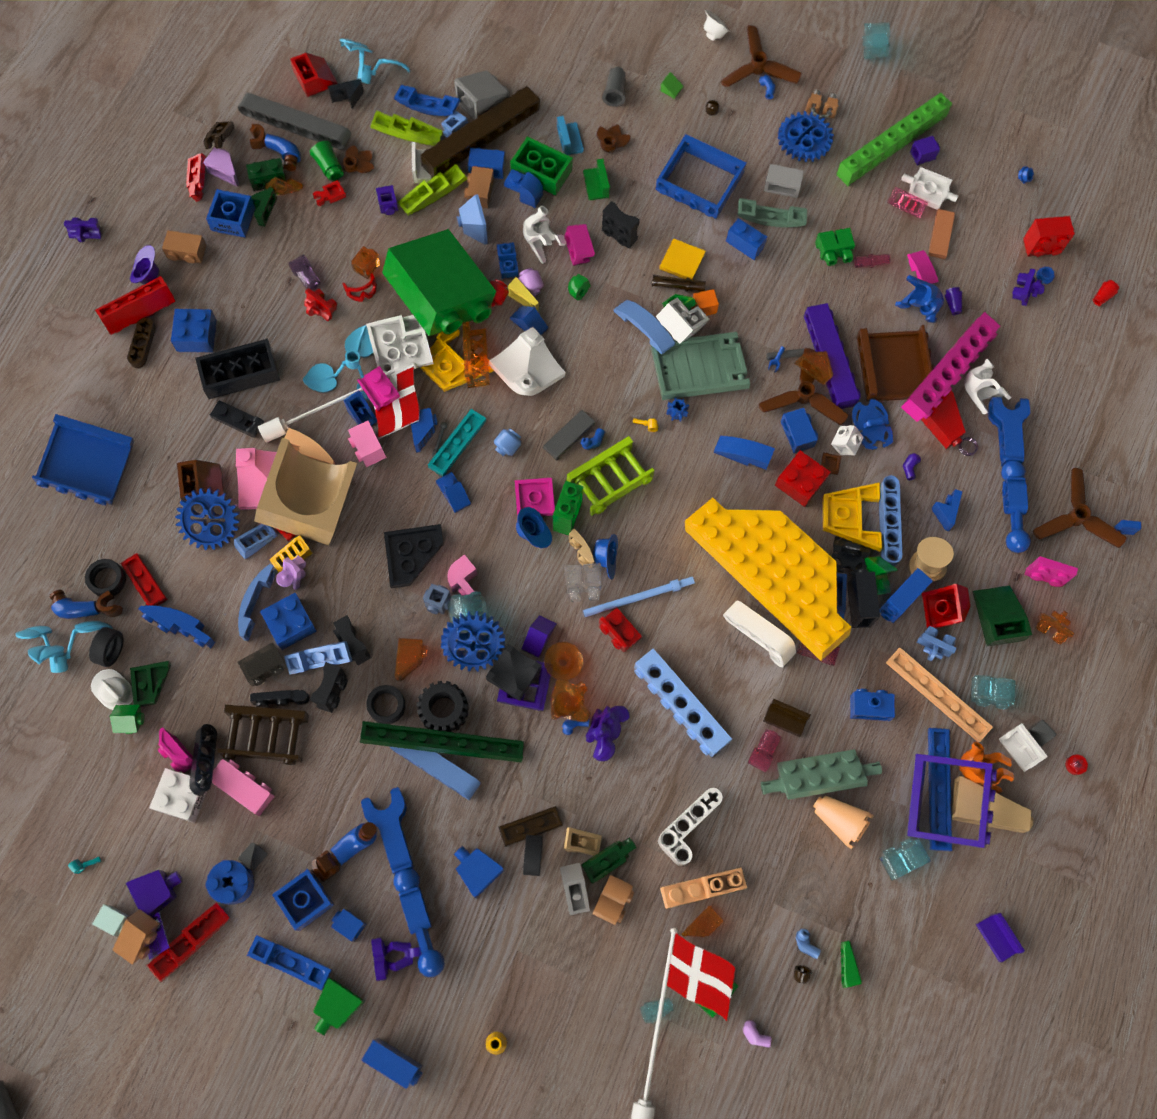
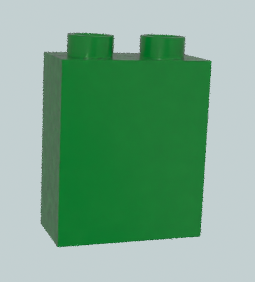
[382,229,496,336]

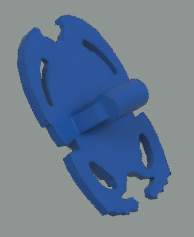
[852,399,893,450]

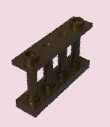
[217,704,309,765]

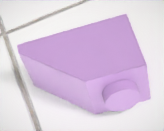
[204,147,239,186]

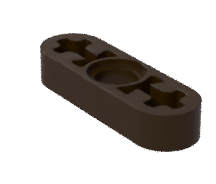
[127,317,156,368]

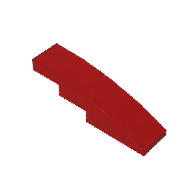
[147,902,230,983]

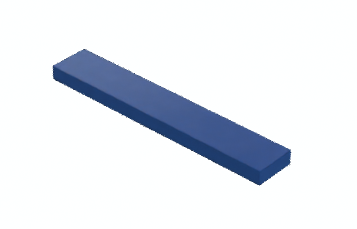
[928,728,952,851]

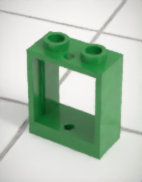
[553,481,584,536]

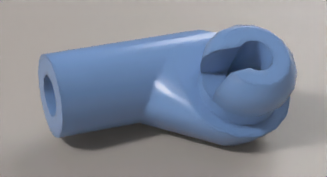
[796,929,821,959]

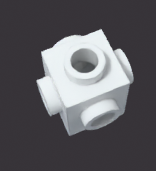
[831,425,864,455]

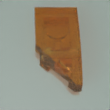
[265,177,303,195]
[681,905,724,937]

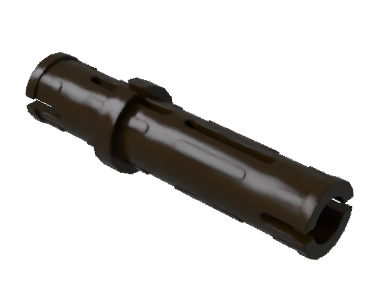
[652,275,706,292]

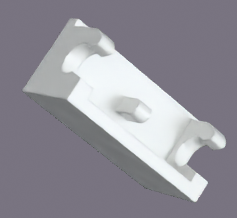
[999,723,1048,772]

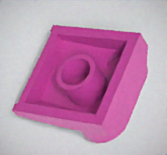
[158,727,193,773]

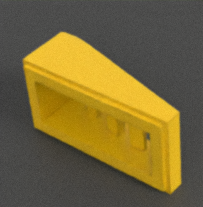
[269,535,313,573]

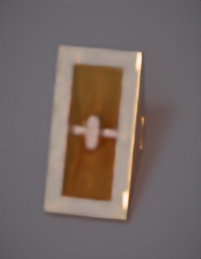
[794,351,833,385]

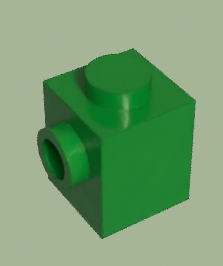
[110,705,145,734]

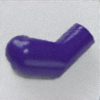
[903,453,921,480]

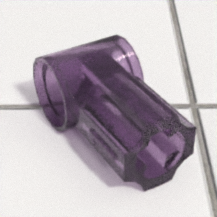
[288,254,320,290]

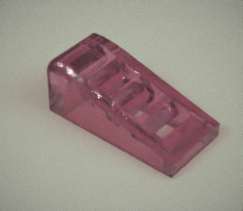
[887,186,928,219]

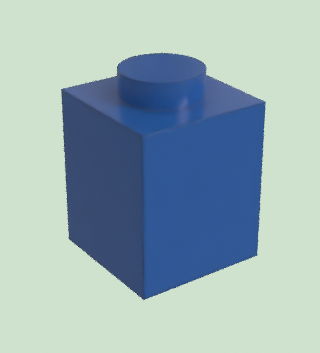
[331,908,367,942]

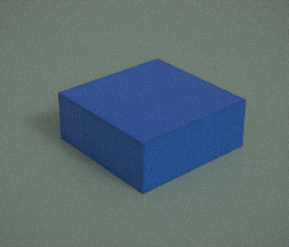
[1114,520,1141,535]

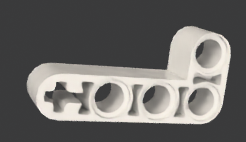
[723,600,796,667]
[658,788,723,866]

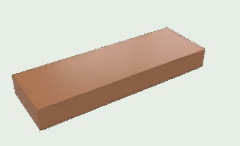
[928,209,955,259]

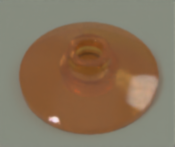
[544,642,583,681]

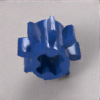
[666,398,689,422]

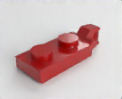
[186,153,206,202]

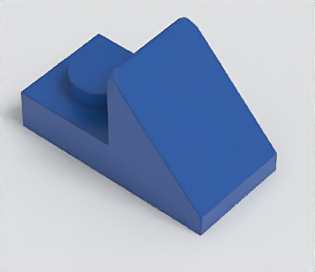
[436,472,471,513]
[932,489,963,531]

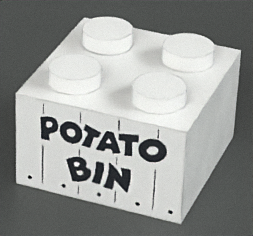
[149,768,207,823]

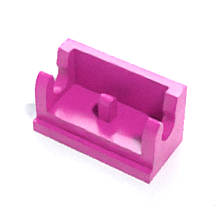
[564,224,595,266]

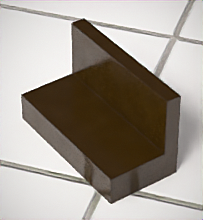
[763,699,811,737]

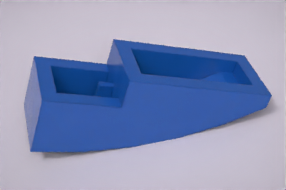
[713,436,775,470]

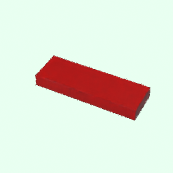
[120,553,168,606]

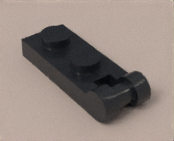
[210,400,264,438]

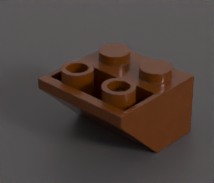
[177,460,224,505]

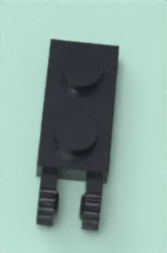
[250,690,310,708]

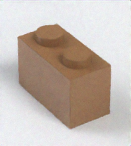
[464,166,494,208]
[162,230,207,263]
[113,909,160,965]

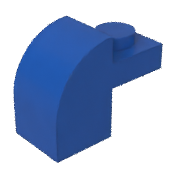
[504,169,543,208]

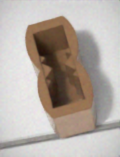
[592,875,635,925]

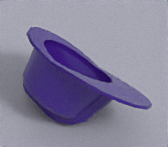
[130,245,159,285]

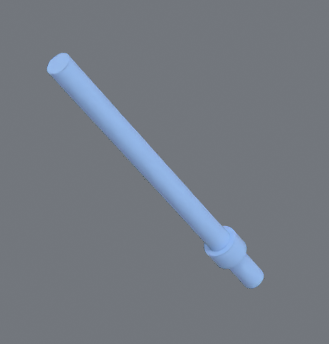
[583,577,695,617]

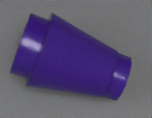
[944,287,962,315]

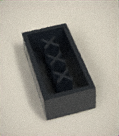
[195,339,281,399]

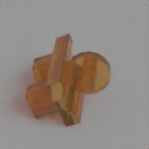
[1035,610,1074,645]

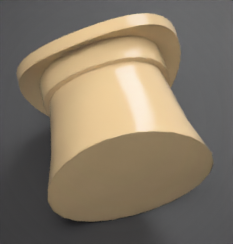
[909,537,954,582]

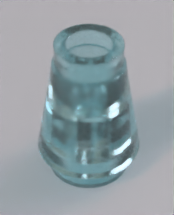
[640,998,673,1024]

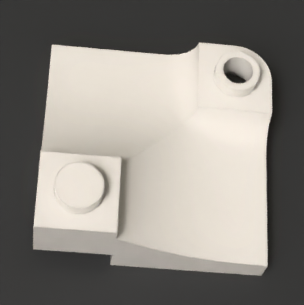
[366,315,434,376]
[488,327,566,396]

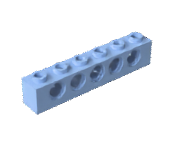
[634,648,732,758]

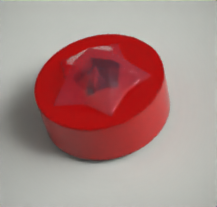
[1065,754,1088,775]

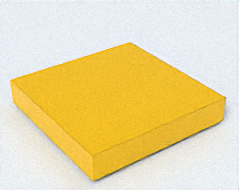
[659,238,706,280]

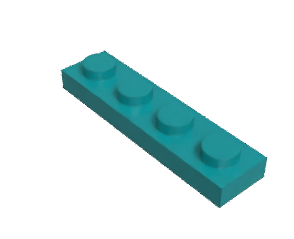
[428,409,486,477]

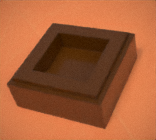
[820,452,842,475]

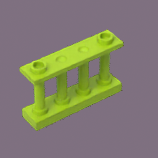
[567,436,655,516]

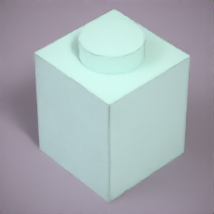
[92,904,130,936]

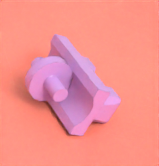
[276,556,306,590]

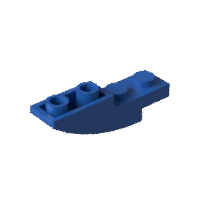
[138,605,216,649]

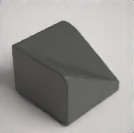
[1028,720,1057,747]
[238,843,267,870]

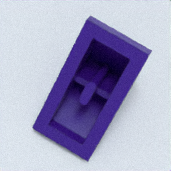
[521,615,557,658]

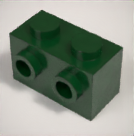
[246,158,288,191]

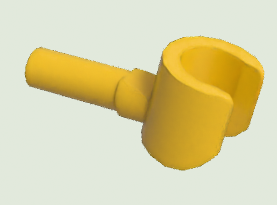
[633,418,658,432]

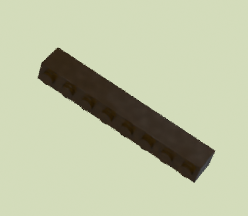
[421,86,540,177]

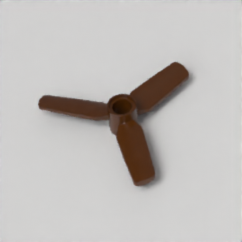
[721,25,802,87]
[759,348,848,425]
[1033,468,1127,548]

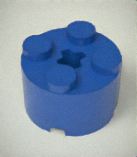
[205,860,254,905]

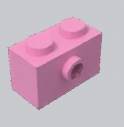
[348,421,387,467]

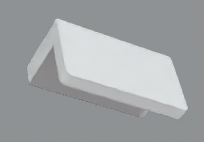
[412,142,431,183]

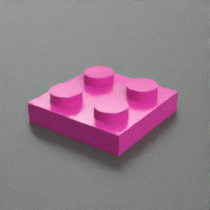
[514,478,555,518]
[1025,556,1078,587]

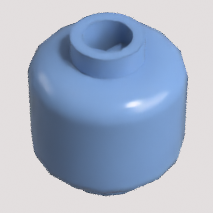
[494,428,521,457]

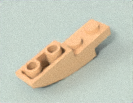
[660,867,747,909]

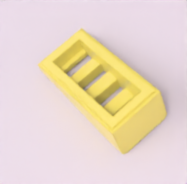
[508,277,539,312]

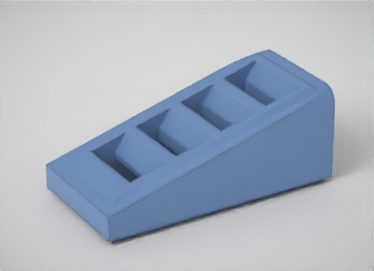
[234,524,278,559]

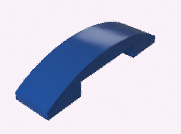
[394,85,460,116]
[247,935,332,990]

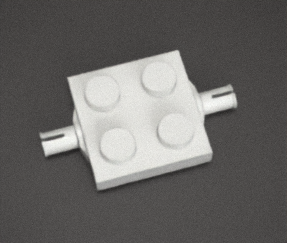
[901,167,959,210]

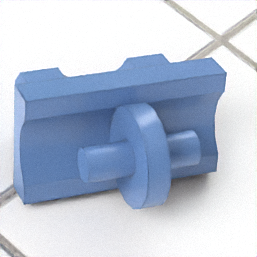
[916,626,956,661]

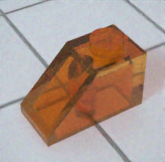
[395,638,427,681]

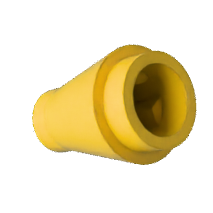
[486,1032,507,1055]

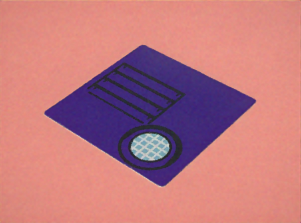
[148,912,169,960]

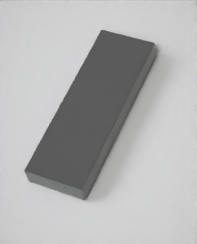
[543,410,595,460]

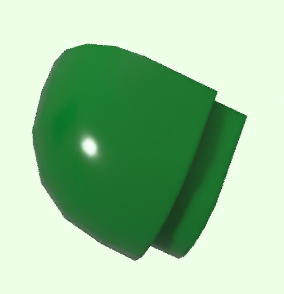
[568,274,591,301]

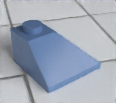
[457,194,488,245]

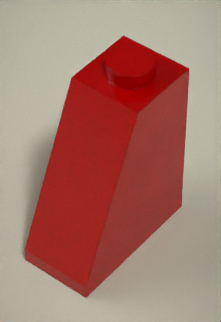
[921,390,966,449]

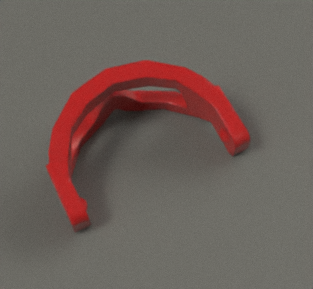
[342,273,377,302]

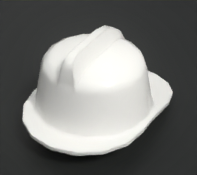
[704,10,731,41]
[91,669,133,710]

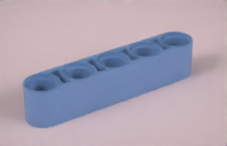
[879,475,903,567]
[389,747,481,800]

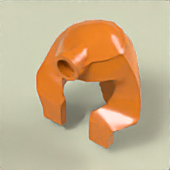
[959,741,1014,794]

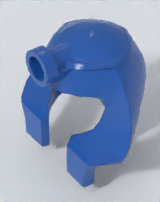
[895,275,944,323]

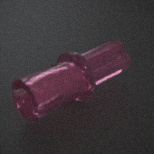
[854,253,890,268]

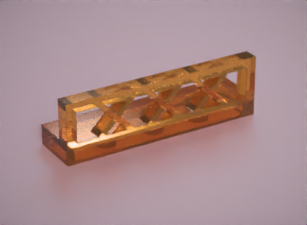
[462,321,490,388]

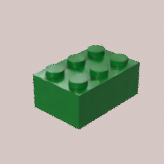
[510,136,573,196]

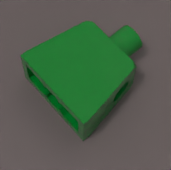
[313,978,365,1036]

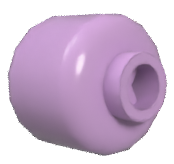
[518,268,544,296]

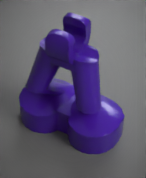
[371,937,421,982]

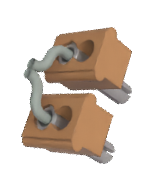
[805,90,838,119]

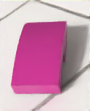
[907,250,939,284]

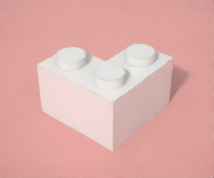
[656,298,710,344]

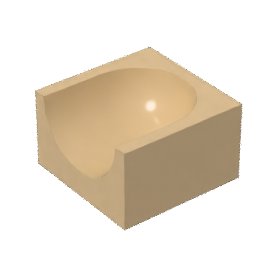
[254,438,357,546]

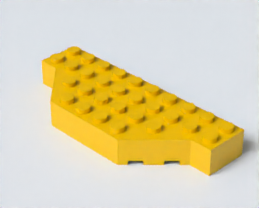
[685,497,851,661]

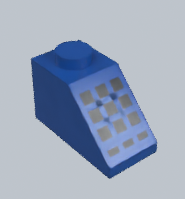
[411,408,438,453]

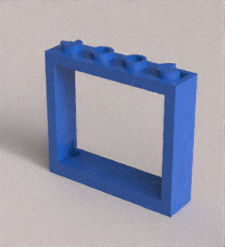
[655,134,746,219]

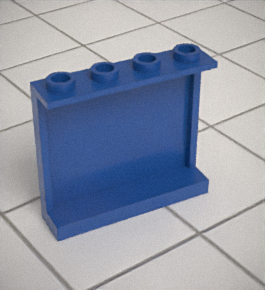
[32,414,134,506]

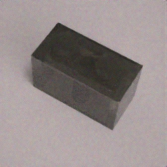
[238,643,287,686]

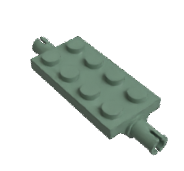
[761,749,882,800]

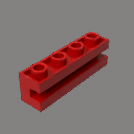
[95,276,176,335]

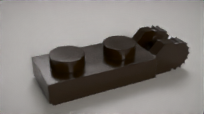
[203,121,235,149]

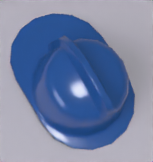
[516,507,552,549]
[593,534,618,580]

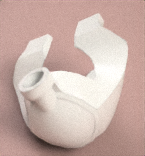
[523,206,567,264]
[964,359,1012,414]

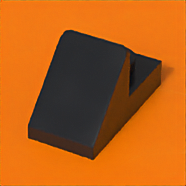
[328,78,364,109]

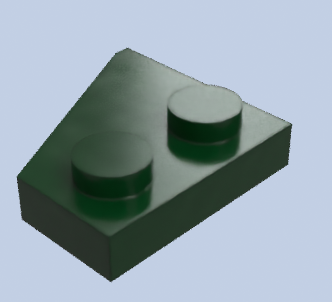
[130,661,171,707]

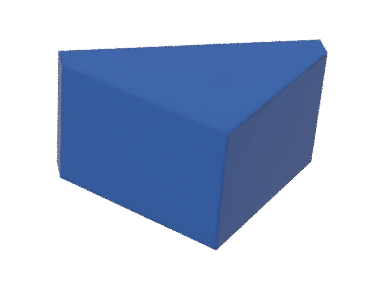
[510,306,548,335]
[343,390,377,426]

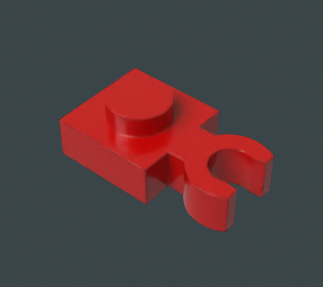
[312,180,346,206]

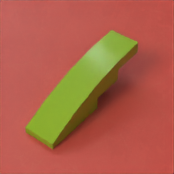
[370,110,443,146]
[398,164,467,216]

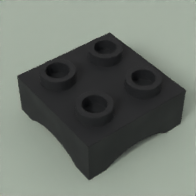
[602,201,640,249]
[333,615,371,665]
[486,644,541,701]
[310,662,348,713]

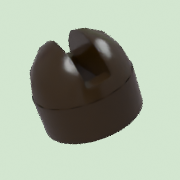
[705,100,719,115]
[794,965,812,984]

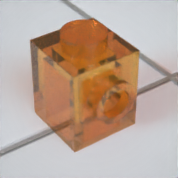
[351,246,380,279]

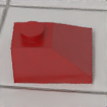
[922,584,971,629]

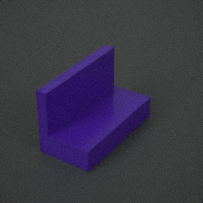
[975,913,1025,962]

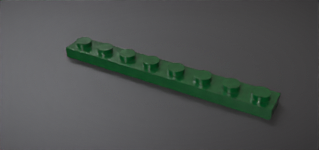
[359,721,524,763]

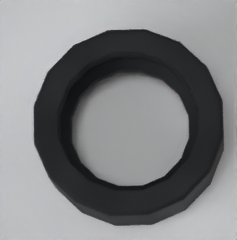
[85,559,126,596]
[89,627,124,667]
[366,685,406,724]
[523,835,543,876]

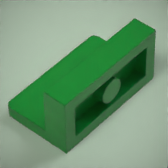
[583,159,610,201]

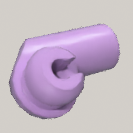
[743,1020,771,1048]

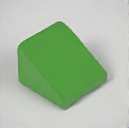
[660,72,683,99]

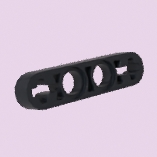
[189,724,217,796]

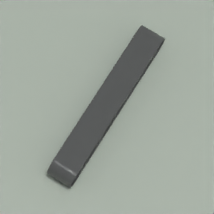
[238,93,351,150]

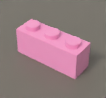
[212,759,275,817]

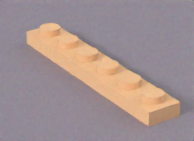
[886,647,993,742]

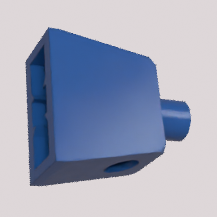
[454,846,504,898]

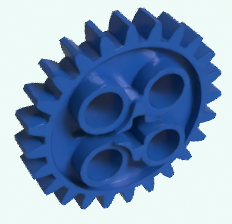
[777,111,834,162]
[175,487,240,550]
[441,611,505,672]

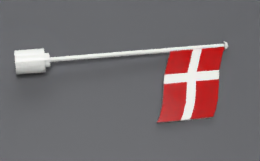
[258,362,420,443]
[631,928,735,1119]

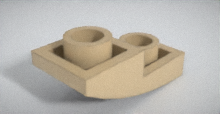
[569,529,594,569]

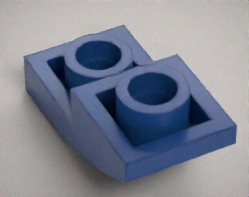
[497,242,519,279]

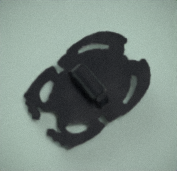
[832,536,871,575]

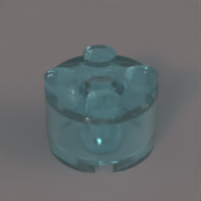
[863,22,890,59]
[447,591,489,633]

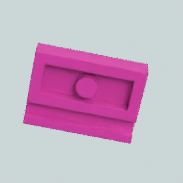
[357,366,400,411]

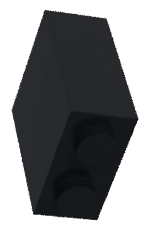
[847,569,880,628]

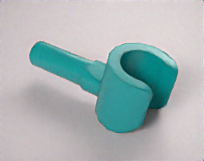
[68,857,101,874]

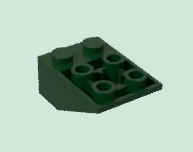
[972,585,1032,647]

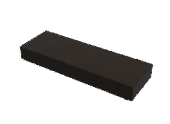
[498,806,563,847]

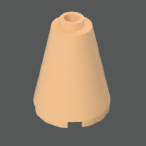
[813,796,874,850]

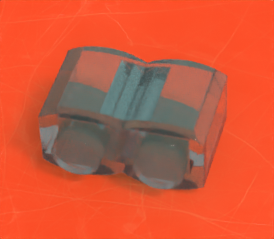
[971,675,1015,709]
[880,837,931,880]

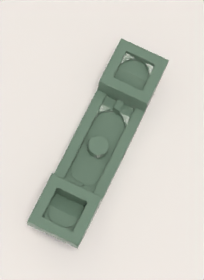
[738,198,807,227]

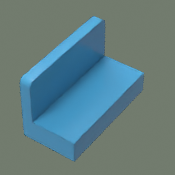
[557,116,584,155]

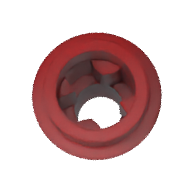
[1092,280,1119,306]

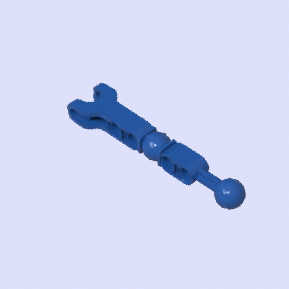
[988,397,1031,553]
[361,787,445,978]

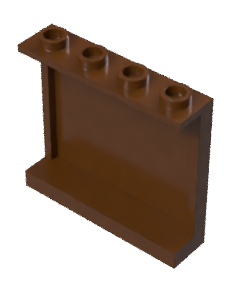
[856,325,934,402]

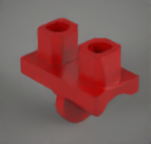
[304,288,337,321]

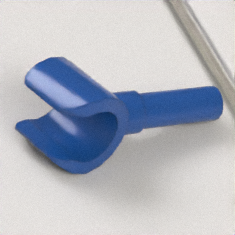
[768,346,785,373]

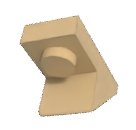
[564,827,602,856]

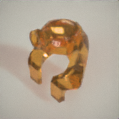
[550,679,590,722]

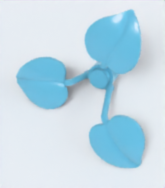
[339,39,410,84]
[303,325,374,401]
[15,621,112,673]

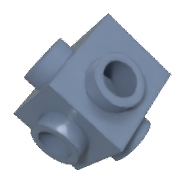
[423,583,453,614]

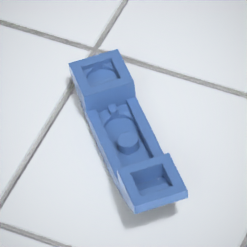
[614,300,675,354]
[238,564,277,642]
[284,642,352,675]

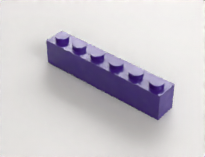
[804,303,860,409]

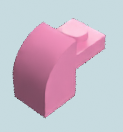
[447,555,477,603]

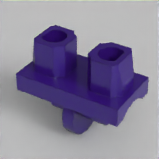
[64,217,102,242]
[1012,269,1045,306]

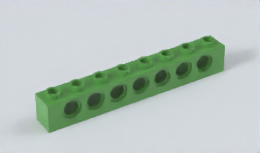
[837,92,952,186]

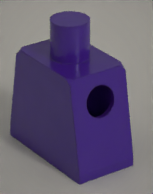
[126,870,183,917]

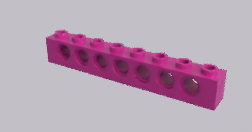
[901,312,1000,422]

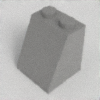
[454,70,509,120]

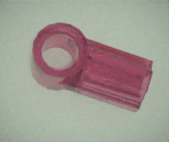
[748,729,781,773]

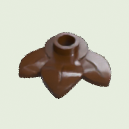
[597,124,631,152]
[342,145,374,173]

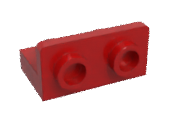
[599,608,642,652]

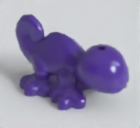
[585,706,630,762]

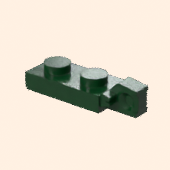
[581,837,637,884]

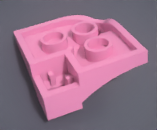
[236,448,277,510]

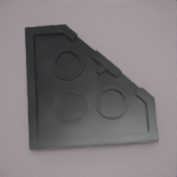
[384,524,444,588]

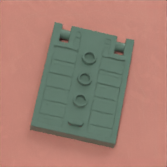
[651,332,750,400]

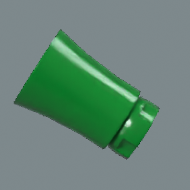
[310,141,344,182]

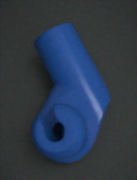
[759,75,775,99]
[581,428,605,450]
[562,715,590,735]

